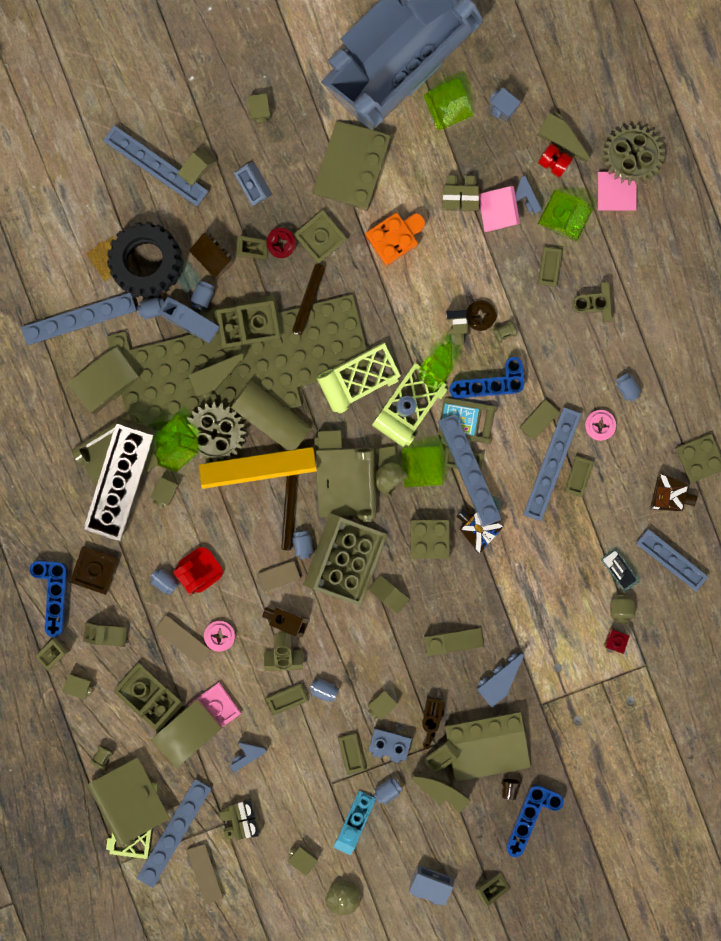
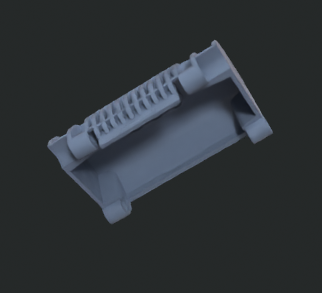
[321,0,483,130]

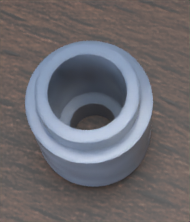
[190,281,214,311]
[137,297,164,320]
[615,372,642,402]
[396,396,417,417]
[292,531,314,559]
[150,568,179,595]
[309,678,339,702]
[373,778,403,805]

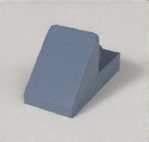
[515,176,542,215]
[230,741,267,772]

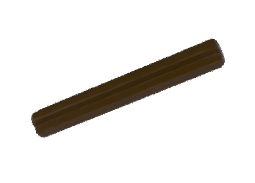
[292,264,325,335]
[281,475,297,551]

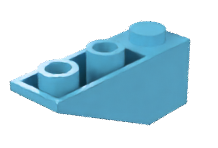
[333,791,376,855]

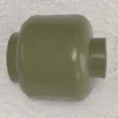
[610,595,635,624]

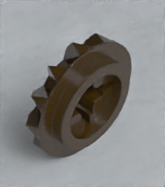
[466,300,496,331]

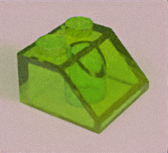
[538,190,594,242]
[402,447,443,487]

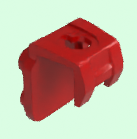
[172,547,223,596]

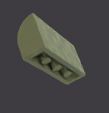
[231,380,311,451]

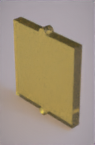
[86,236,131,282]

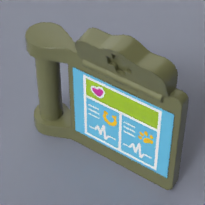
[438,398,497,446]

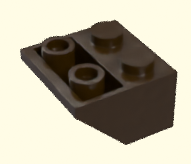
[189,233,233,280]

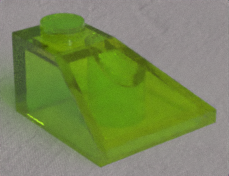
[423,78,473,131]

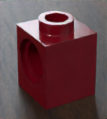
[603,629,630,654]

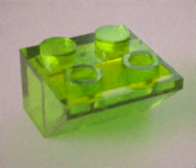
[418,342,453,392]
[155,415,199,472]

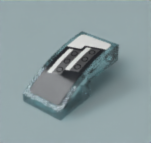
[600,548,640,593]

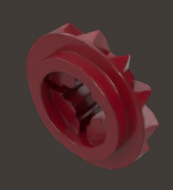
[266,228,296,258]

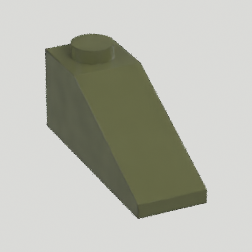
[537,112,590,163]
[188,354,244,399]
[424,628,484,656]

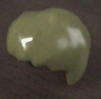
[375,462,409,497]
[325,880,361,916]

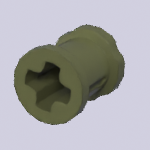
[493,321,517,344]
[90,745,114,770]

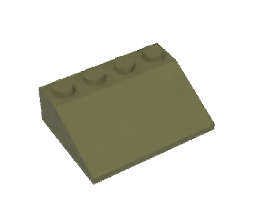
[313,121,391,211]
[303,513,388,606]
[444,711,530,782]

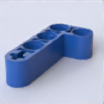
[449,357,524,399]
[29,561,68,637]
[506,784,564,857]

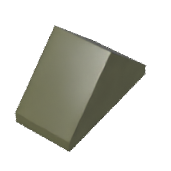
[178,148,217,187]
[236,236,268,260]
[368,575,410,614]
[35,637,70,671]
[475,873,510,907]

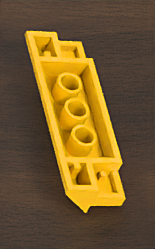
[199,447,317,489]

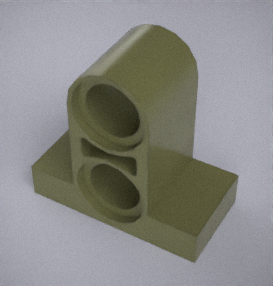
[572,282,612,322]
[83,622,127,647]
[264,632,303,671]

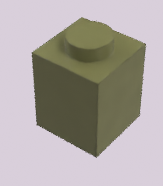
[248,93,271,124]
[314,430,342,450]
[150,477,179,507]
[62,673,94,700]
[368,689,398,720]
[288,845,318,876]

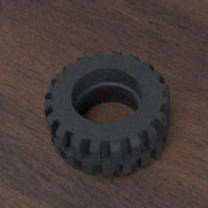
[107,222,183,298]

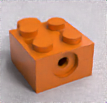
[365,212,425,267]

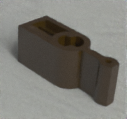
[422,697,444,749]

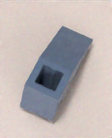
[158,297,220,343]
[476,653,524,707]

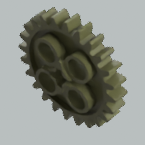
[602,124,665,186]
[183,401,246,462]

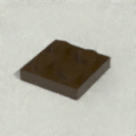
[70,546,119,595]

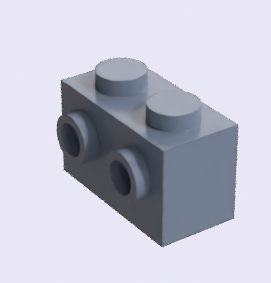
[489,88,521,123]
[368,727,412,763]
[409,865,454,906]

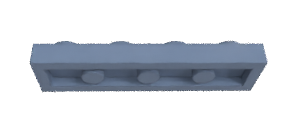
[636,529,708,592]

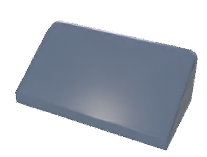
[234,162,272,206]

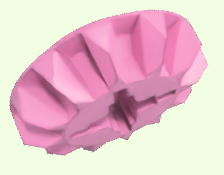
[585,410,616,441]
[204,621,235,652]

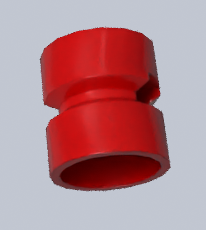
[538,143,573,178]

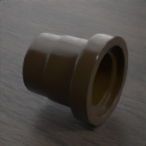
[501,778,521,800]

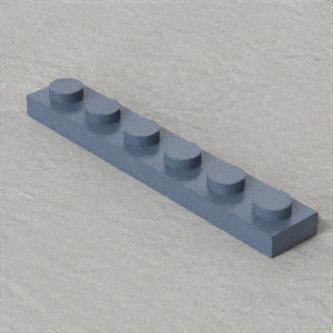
[103,125,208,207]
[21,293,137,346]
[523,407,582,521]
[438,414,501,527]
[137,778,212,888]

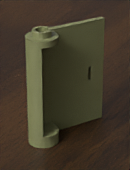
[72,414,161,487]
[316,448,377,522]
[87,757,170,848]

